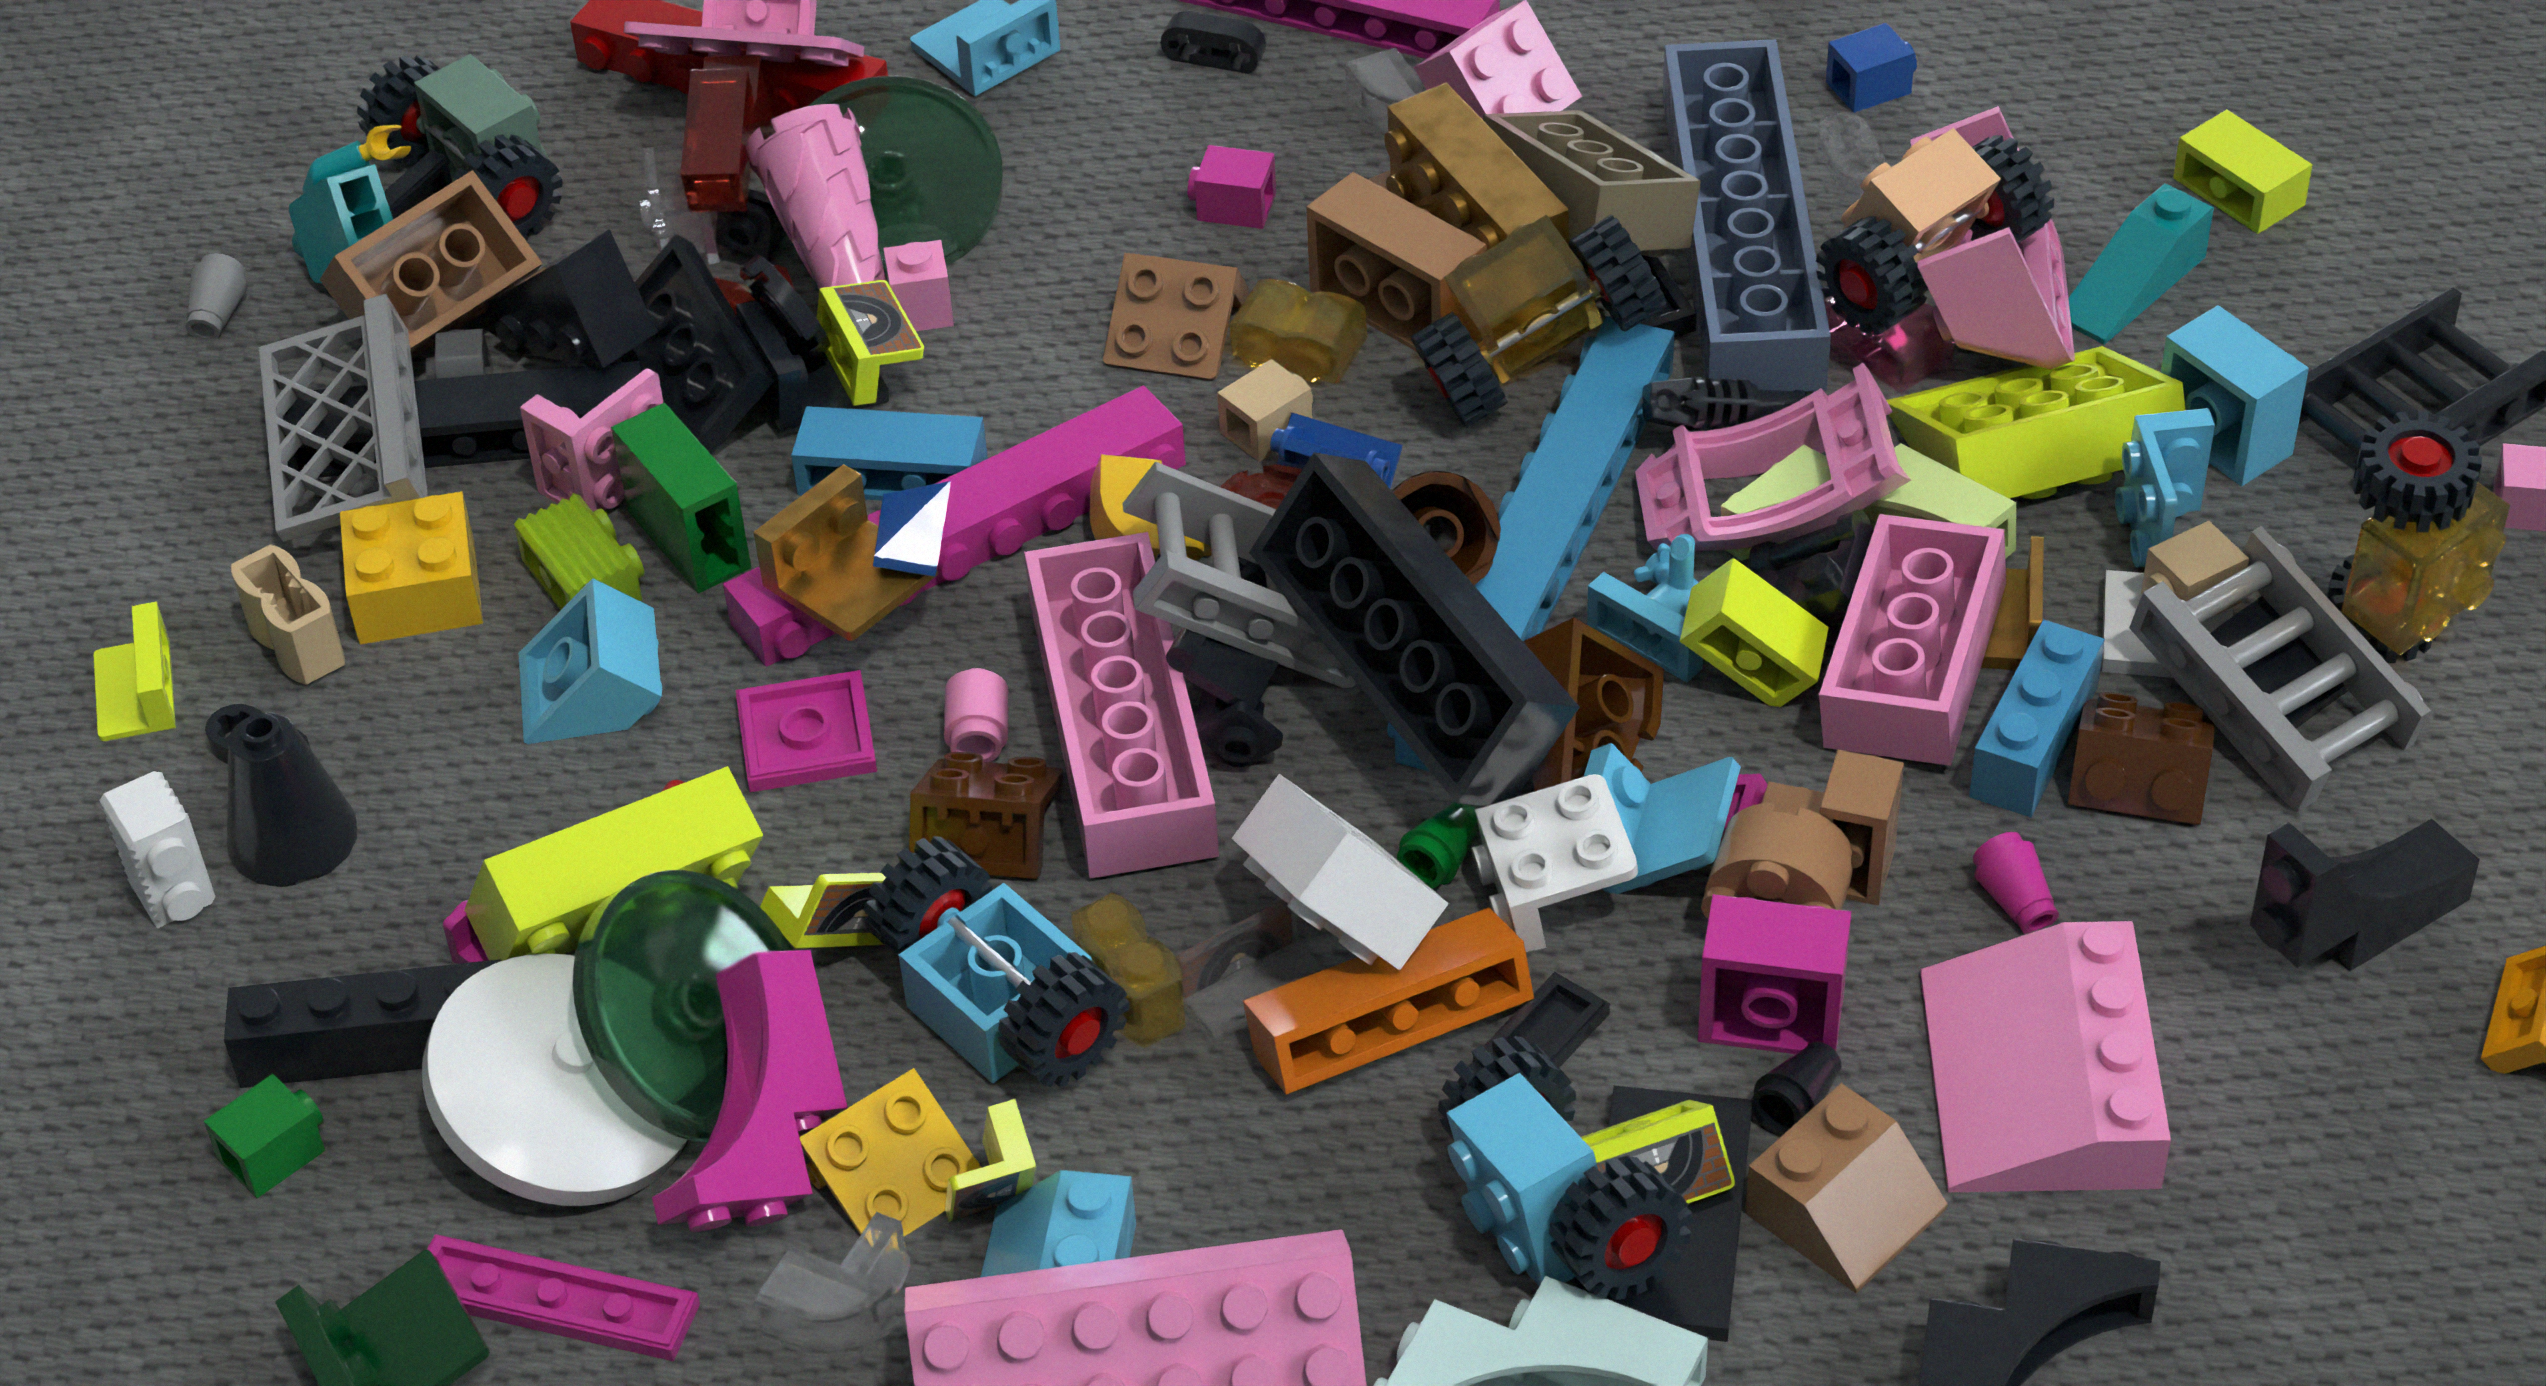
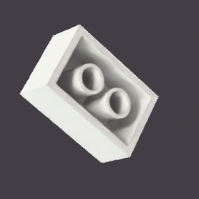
[1232,774,1449,970]

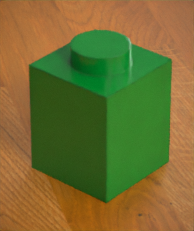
[204,1074,325,1198]

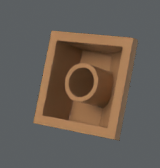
[1745,1083,1948,1294]

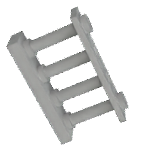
[1122,462,1357,688]
[2129,526,2431,812]

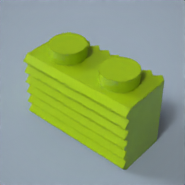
[514,493,645,610]

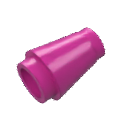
[1972,832,2059,934]

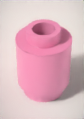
[944,668,1008,762]

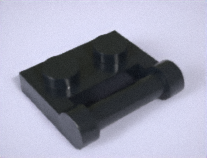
[1749,509,1873,618]

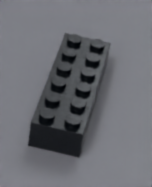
[1249,452,1580,806]

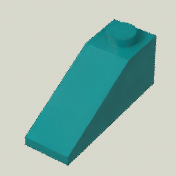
[2068,183,2214,345]

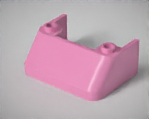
[1910,106,2075,369]

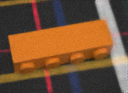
[1243,907,1534,1095]

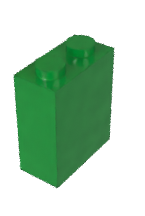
[611,402,752,594]

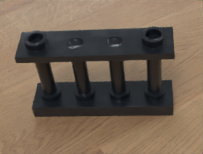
[2298,287,2546,455]

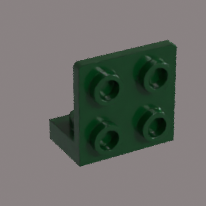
[275,1250,490,1386]

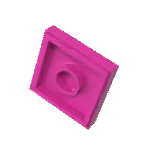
[735,670,877,792]

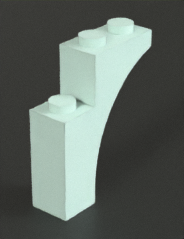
[1373,1276,1708,1386]

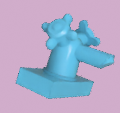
[1587,534,1703,682]

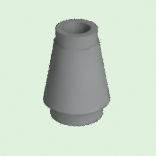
[186,253,248,338]

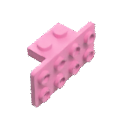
[624,0,864,67]

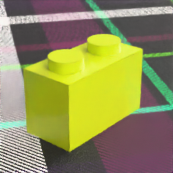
[2173,110,2313,234]
[1679,558,1829,707]

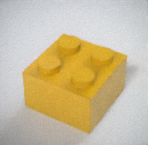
[340,491,483,645]

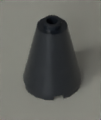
[227,713,357,887]

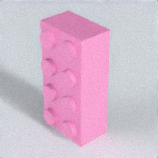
[1819,514,2006,766]

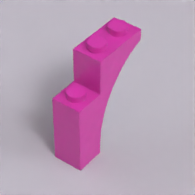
[652,950,848,1232]

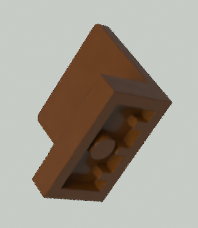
[909,752,1063,879]

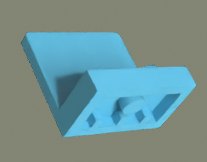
[910,0,1061,96]
[2115,408,2215,567]
[1584,743,1741,894]

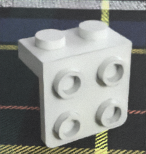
[1471,774,1638,952]

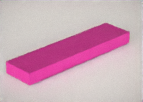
[427,1234,700,1361]

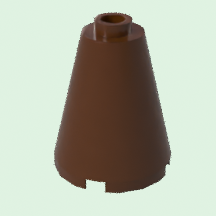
[1392,471,1501,585]

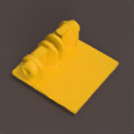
[800,1068,982,1254]

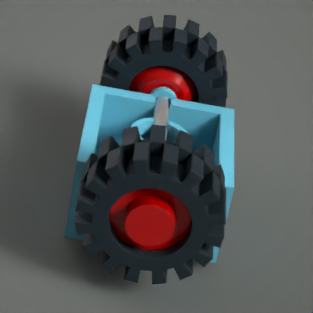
[864,837,1129,1087]
[1438,1036,1693,1300]

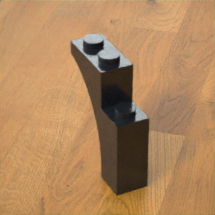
[2250,818,2480,971]
[1918,1238,2161,1386]

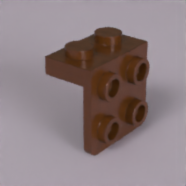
[2068,692,2214,825]

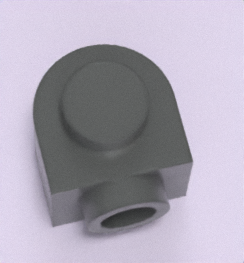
[426,329,493,380]

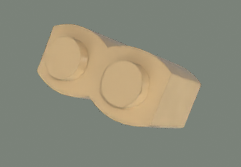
[231,545,345,685]

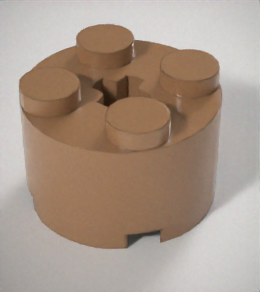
[1701,803,1853,919]

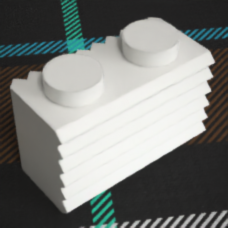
[99,771,215,928]

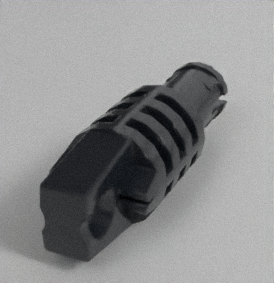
[1642,377,1807,431]

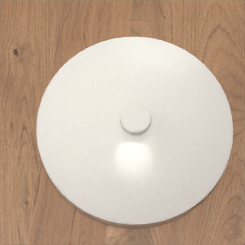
[422,953,702,1206]

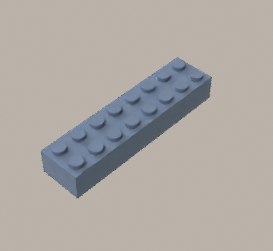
[1663,39,1831,392]

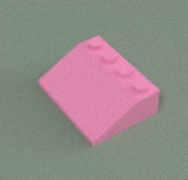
[1920,921,2171,1192]

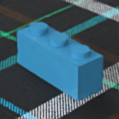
[791,406,988,501]
[1969,619,2105,817]

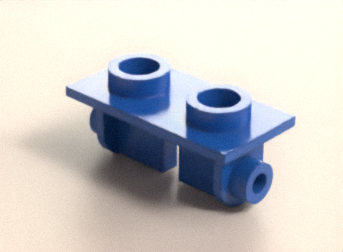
[1270,413,1403,488]

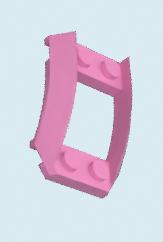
[1635,363,1911,551]

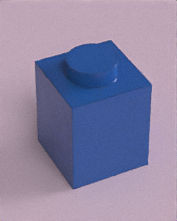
[1826,23,1917,113]

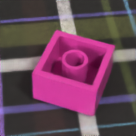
[1698,894,1852,1054]

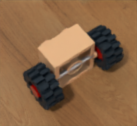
[1816,128,2054,335]

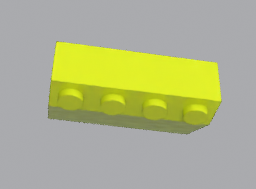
[1886,346,2185,499]

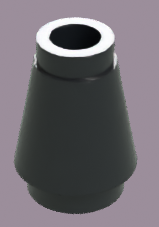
[1751,1041,1842,1136]

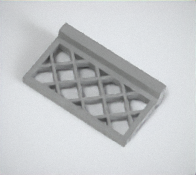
[259,294,428,542]

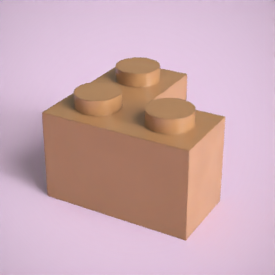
[1762,749,1904,906]

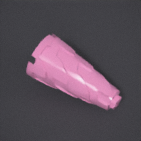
[745,104,887,288]

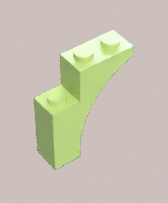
[1721,443,2016,560]

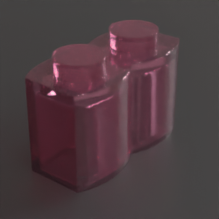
[1824,296,1955,393]

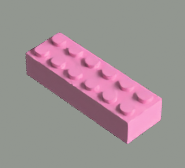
[1024,532,1219,879]
[905,1229,1367,1386]

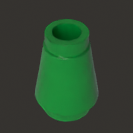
[1397,801,1479,889]

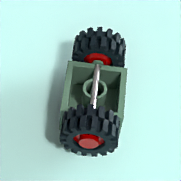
[357,54,563,241]

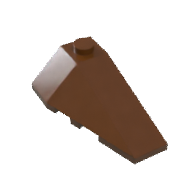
[1523,617,1664,791]

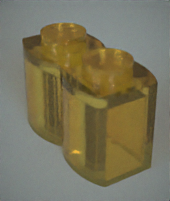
[1229,279,1368,383]
[1071,893,1186,1048]

